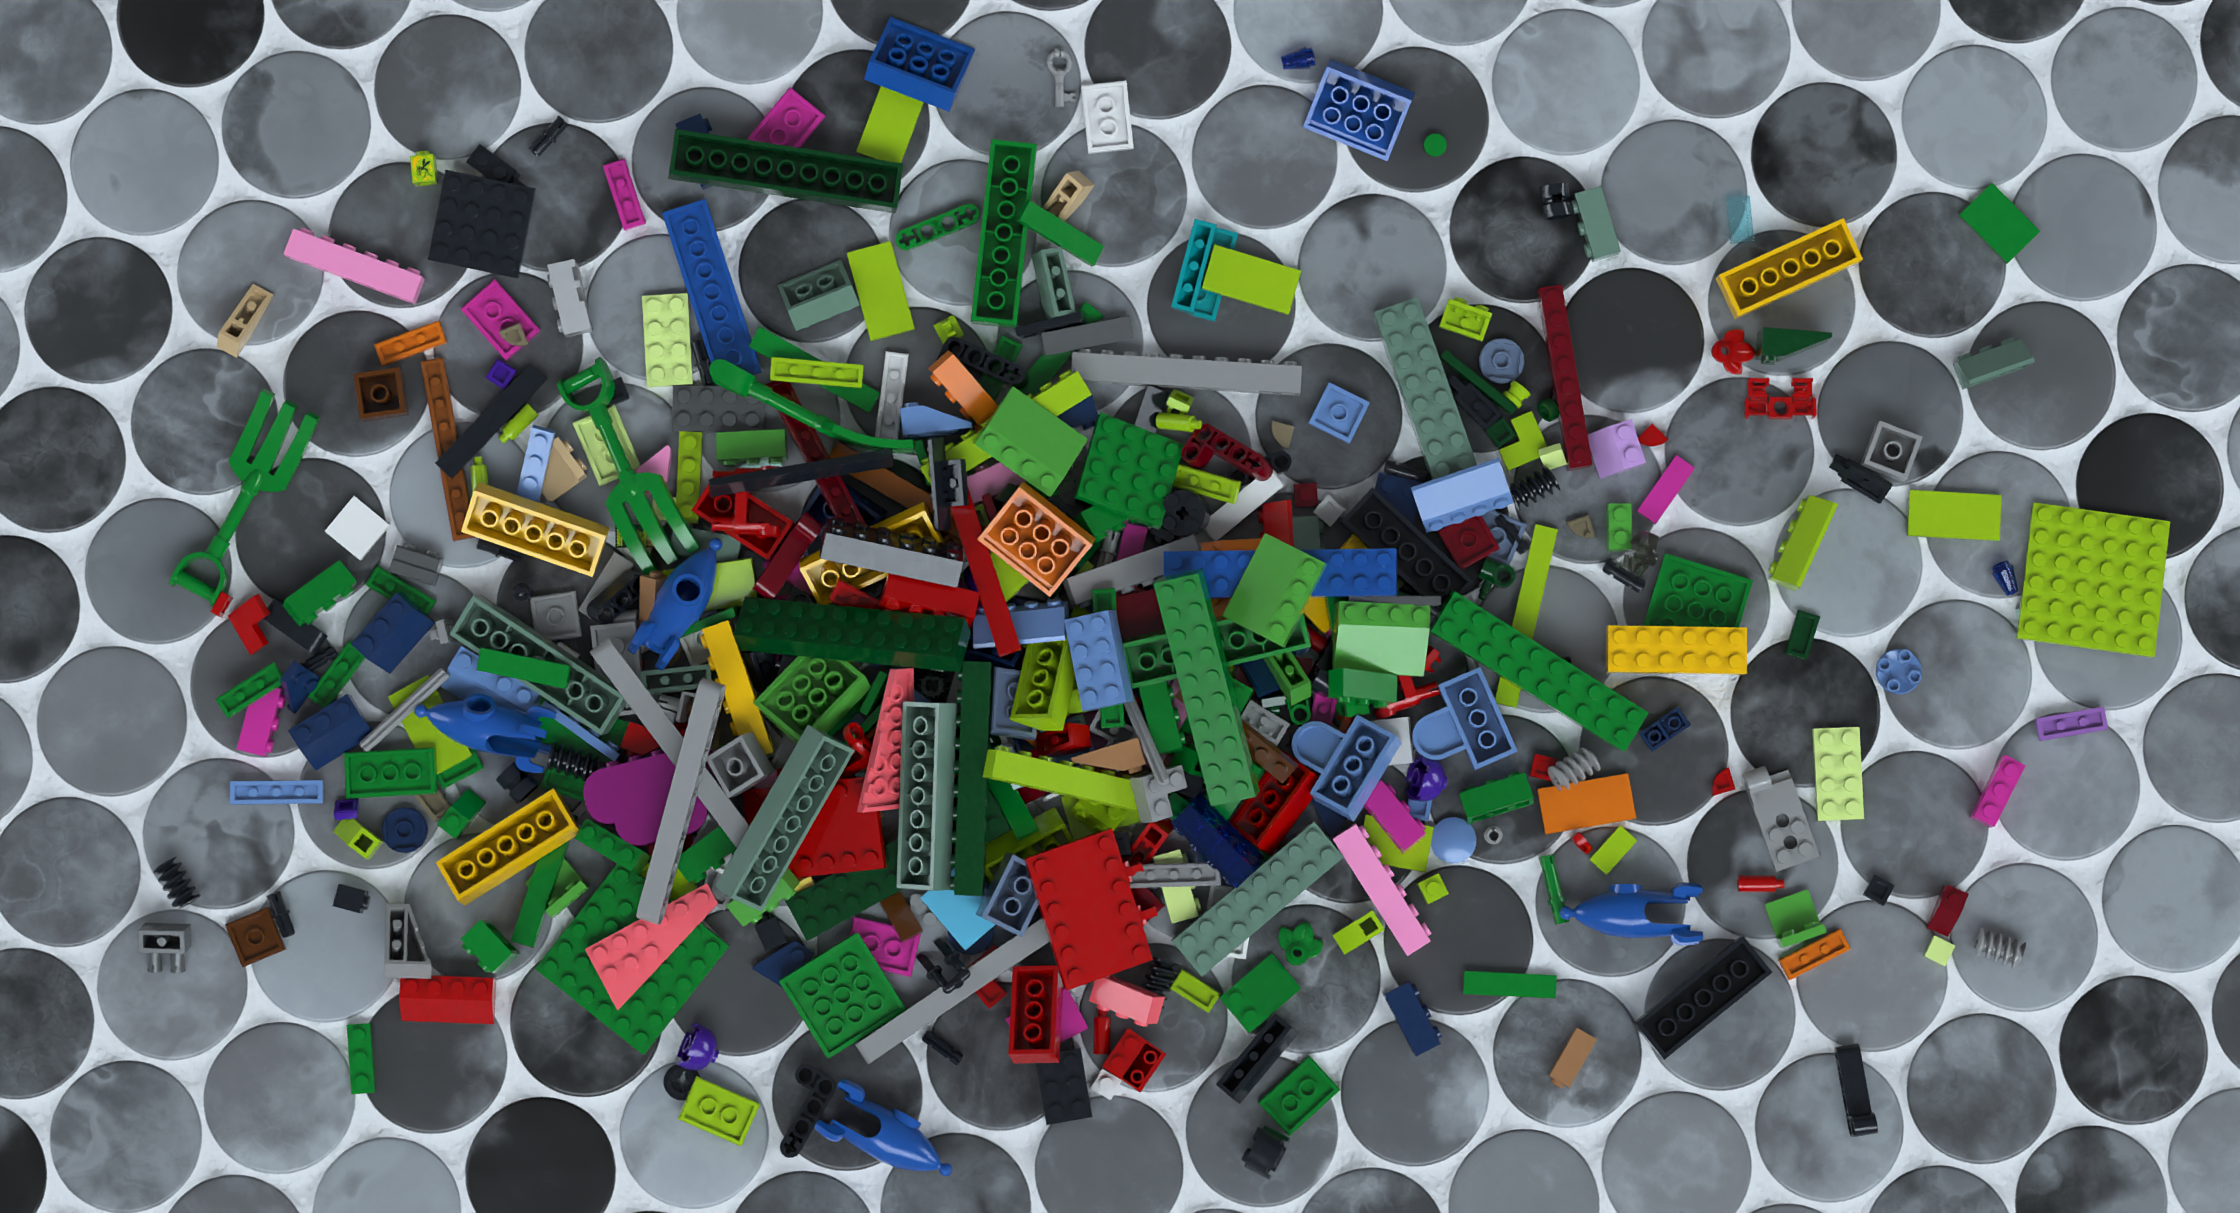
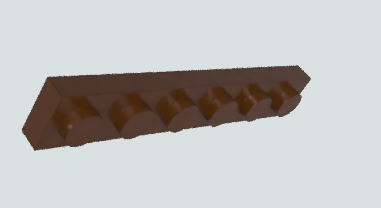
[1175,689,1298,784]

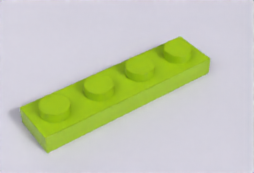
[770,357,864,388]
[676,431,703,524]

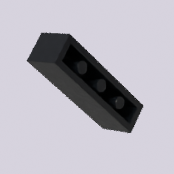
[1216,1013,1299,1104]

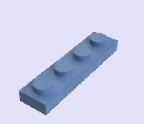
[516,425,556,503]
[541,701,622,761]
[230,780,324,805]

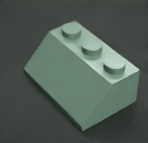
[777,260,860,331]
[1953,337,2035,390]

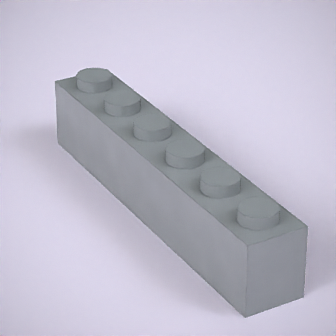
[1062,535,1200,609]

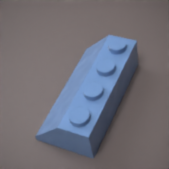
[1411,458,1514,533]
[973,599,1070,649]
[440,646,542,714]

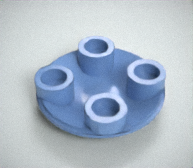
[1876,649,1922,694]
[1431,817,1476,863]

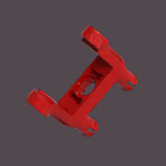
[711,466,780,537]
[1374,675,1440,720]
[840,722,873,779]

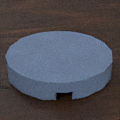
[1478,338,1524,384]

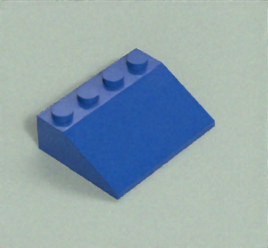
[864,17,975,112]
[1303,59,1415,161]

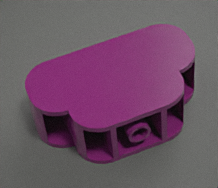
[583,749,722,847]

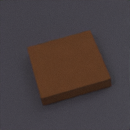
[225,907,287,967]

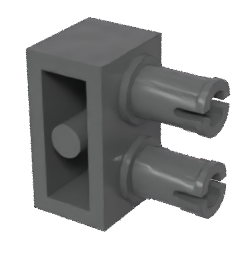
[138,923,191,973]

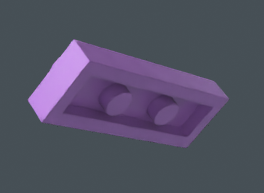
[2035,707,2108,741]

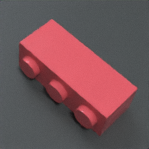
[1089,975,1165,1027]

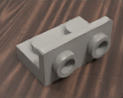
[1241,700,1290,747]

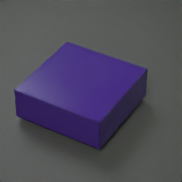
[485,359,518,390]
[334,798,359,820]

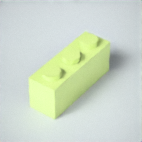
[1153,849,1202,924]

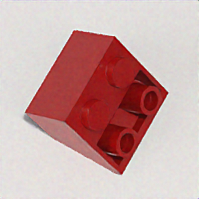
[1102,1028,1166,1092]

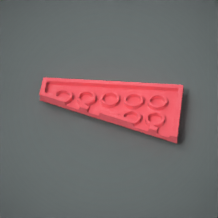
[857,668,914,813]
[585,883,719,1011]

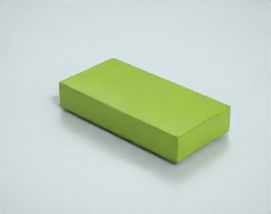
[1589,825,1637,875]
[1170,969,1221,1013]

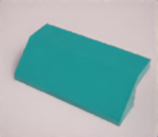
[1171,219,1238,322]

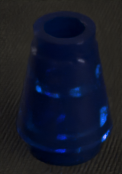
[1281,46,1316,70]
[1991,560,2019,596]

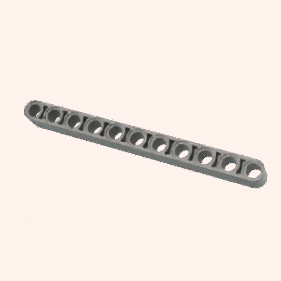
[590,638,750,848]
[636,678,726,925]
[855,918,1050,1064]

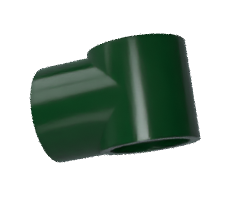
[1477,557,1516,600]

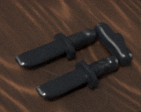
[916,939,971,994]

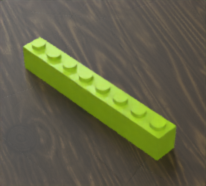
[919,369,1092,485]
[983,746,1138,812]

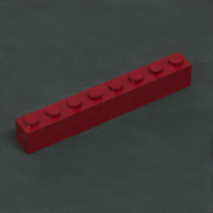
[1537,284,1593,471]

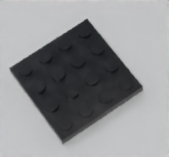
[428,170,536,278]

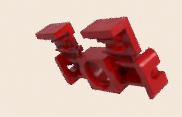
[1744,378,1817,419]

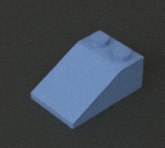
[900,402,973,440]

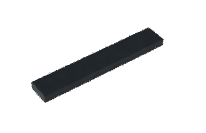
[435,364,547,479]

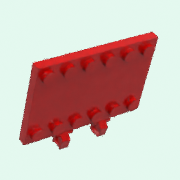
[742,768,887,878]
[1024,828,1158,990]

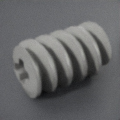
[1548,747,1601,791]
[1974,927,2026,969]

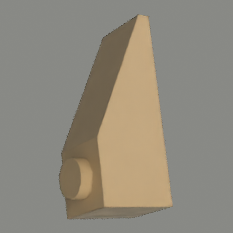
[1042,170,1095,240]
[217,284,273,358]

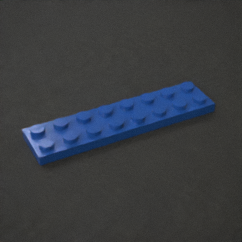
[662,199,762,376]

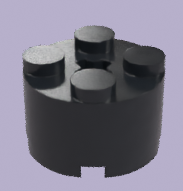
[1162,490,1211,537]
[1241,1126,1290,1180]

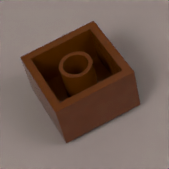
[353,367,409,422]

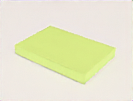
[573,405,641,486]

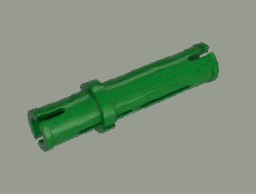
[1539,854,1569,925]

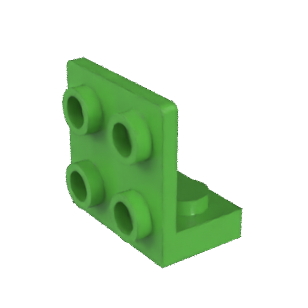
[525,858,590,918]
[1765,890,1827,948]

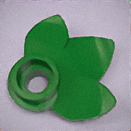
[1278,922,1323,966]

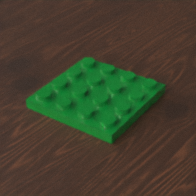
[1074,412,1184,529]
[1643,553,1753,627]
[779,931,907,1059]

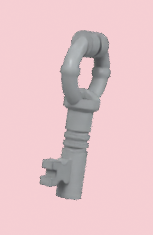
[1046,49,1076,108]

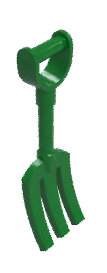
[556,357,700,575]
[709,359,914,454]
[169,388,320,607]

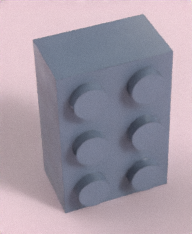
[975,852,1038,937]

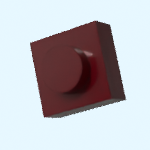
[1293,483,1318,508]

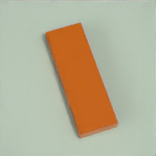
[374,321,447,366]
[1778,929,1851,980]

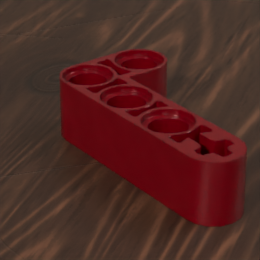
[1181,423,1273,481]
[752,512,824,599]

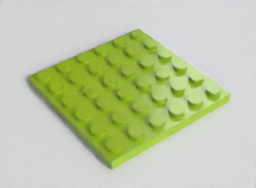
[2016,502,2170,658]

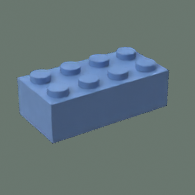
[1064,610,1134,711]

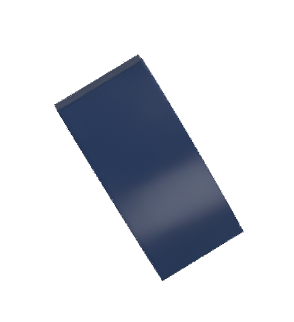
[1639,706,1691,752]

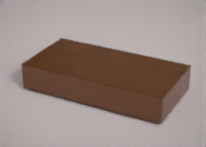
[880,892,923,943]

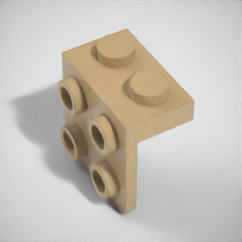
[542,437,587,502]

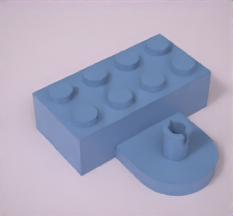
[1412,667,1517,771]
[1292,715,1402,822]

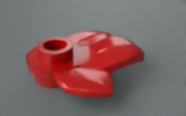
[1711,329,1756,375]

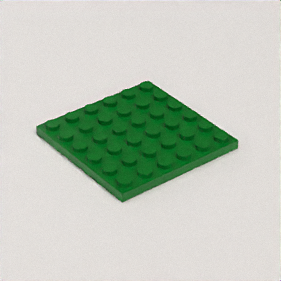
[535,864,730,1055]

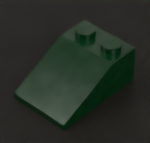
[1755,327,1832,365]

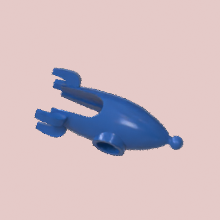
[627,538,722,671]
[414,694,557,773]
[1560,882,1703,946]
[815,1079,952,1176]

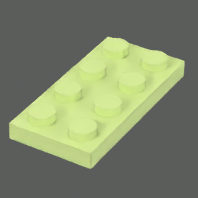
[642,293,693,388]
[1812,727,1864,821]

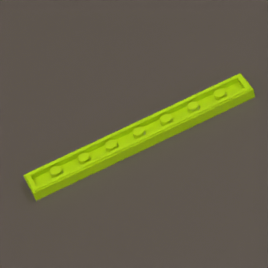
[1495,524,1558,708]

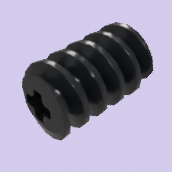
[1509,466,1560,511]
[548,741,599,782]
[153,857,201,909]
[1141,957,1180,1009]

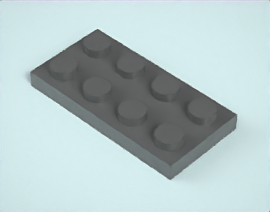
[672,385,765,433]

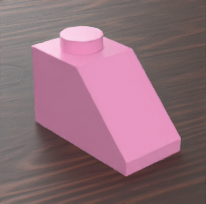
[635,445,672,497]

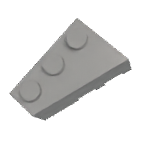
[547,259,593,338]
[384,903,431,979]

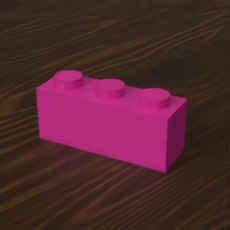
[236,688,286,757]
[1970,755,2026,828]
[1363,780,1426,854]

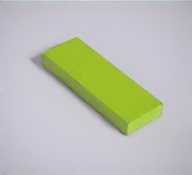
[1173,464,1241,504]

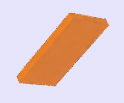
[1537,773,1636,835]

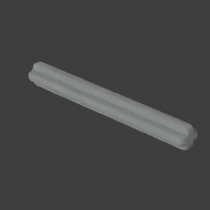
[360,668,450,752]
[1124,692,1170,787]

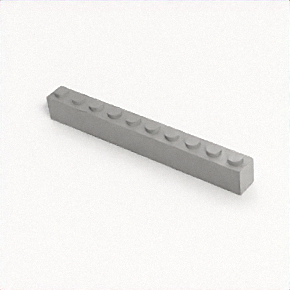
[1071,349,1302,396]

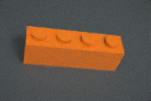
[928,350,998,431]

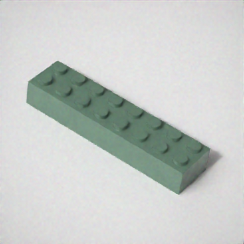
[1373,297,1477,480]
[449,594,627,735]
[897,701,957,891]
[715,725,855,912]
[1171,821,1343,977]

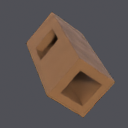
[639,570,668,626]
[1547,1027,1597,1089]

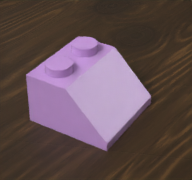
[1588,419,1646,479]

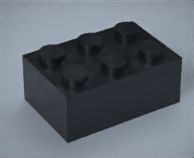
[1036,1048,1092,1125]

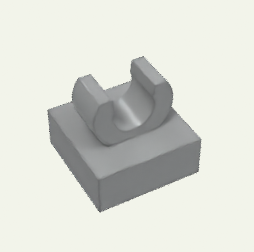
[429,619,459,644]

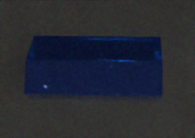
[1171,792,1265,889]

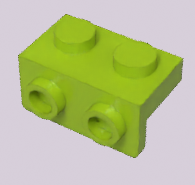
[1439,297,1492,342]
[1070,799,1128,833]

